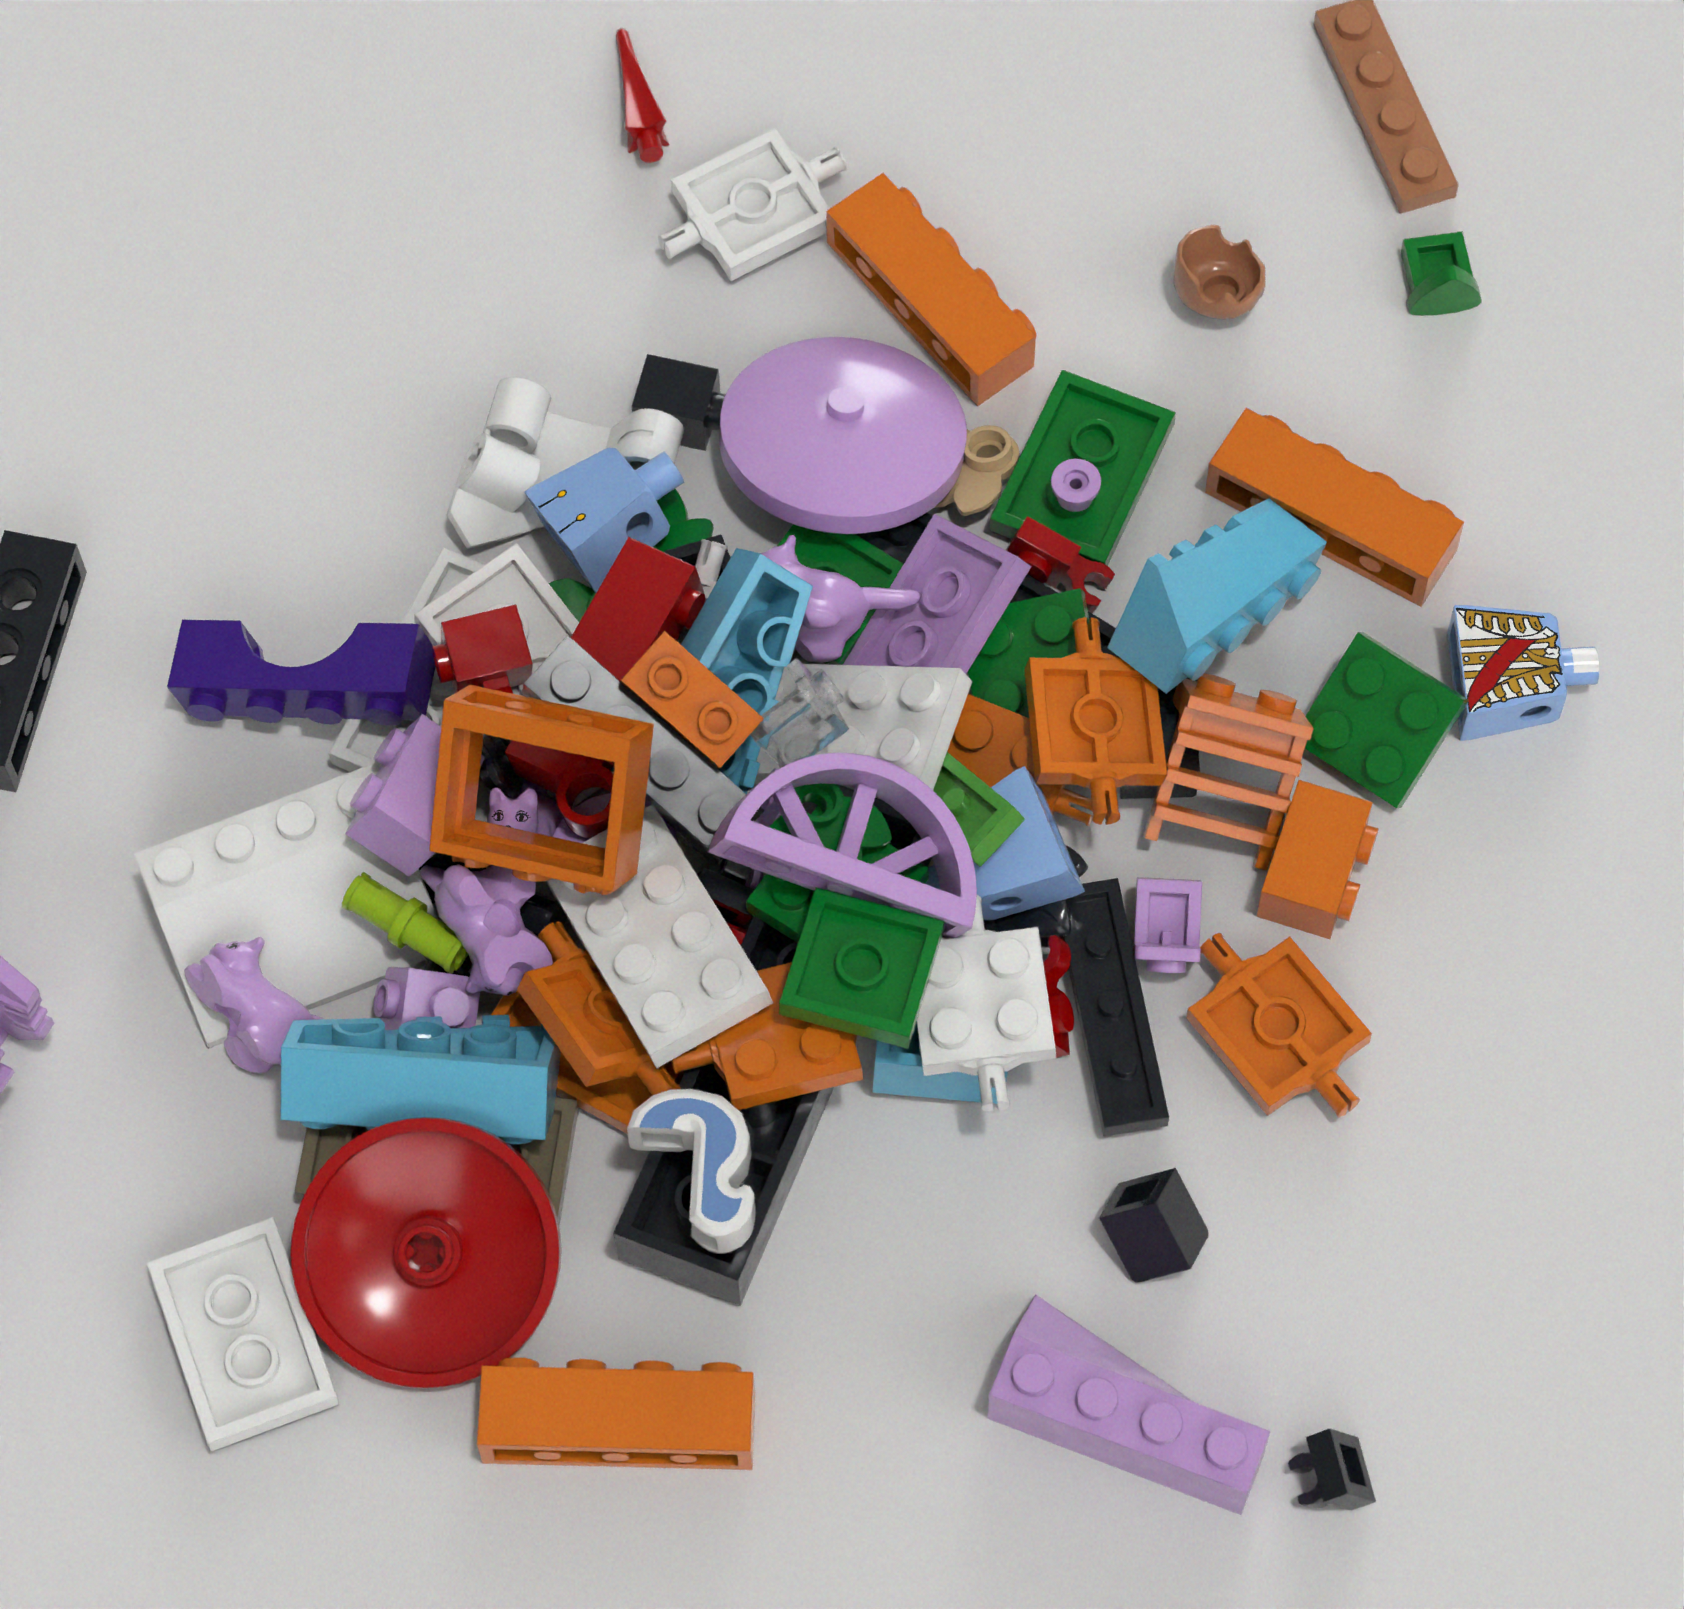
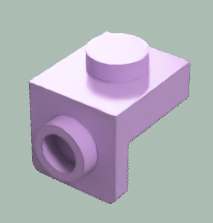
[1133,877,1202,973]
[374,967,480,1030]

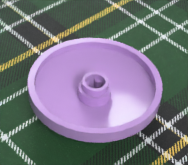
[719,337,967,534]

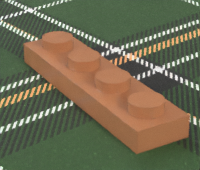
[1314,0,1458,214]

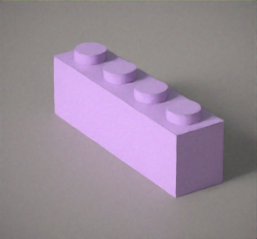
[988,1295,1270,1515]

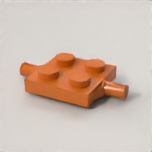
[1024,617,1167,825]
[947,694,1093,826]
[517,921,681,1096]
[1186,933,1372,1117]
[671,962,863,1110]

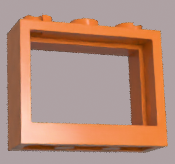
[429,685,654,895]

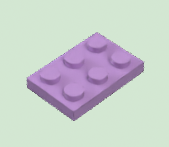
[843,514,1031,674]

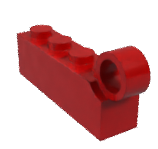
[505,537,705,838]

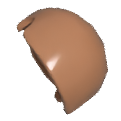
[1173,225,1265,319]

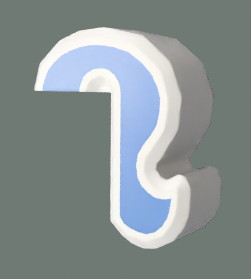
[627,1089,756,1254]

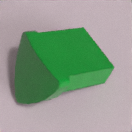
[1401,231,1482,316]

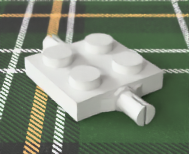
[658,128,848,281]
[917,895,1056,1112]

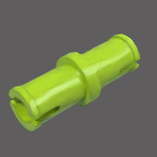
[342,872,468,974]

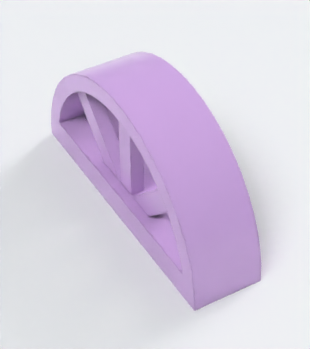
[708,753,977,939]

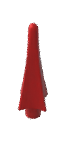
[615,28,669,163]

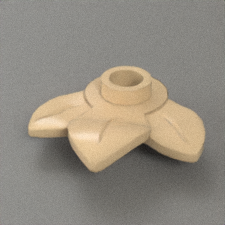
[934,425,1020,516]

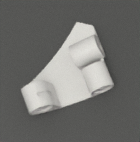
[447,377,684,549]

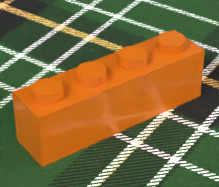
[826,173,1037,407]
[1205,408,1464,607]
[477,1357,755,1470]

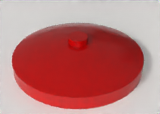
[291,1117,562,1388]

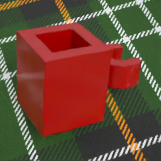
[432,604,533,694]

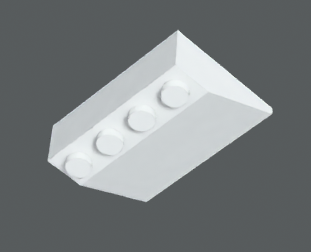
[134,762,438,1049]

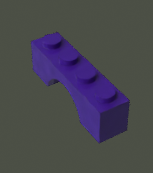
[167,620,435,726]

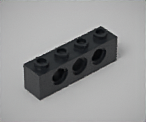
[0,530,87,792]

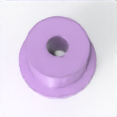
[1051,459,1101,512]

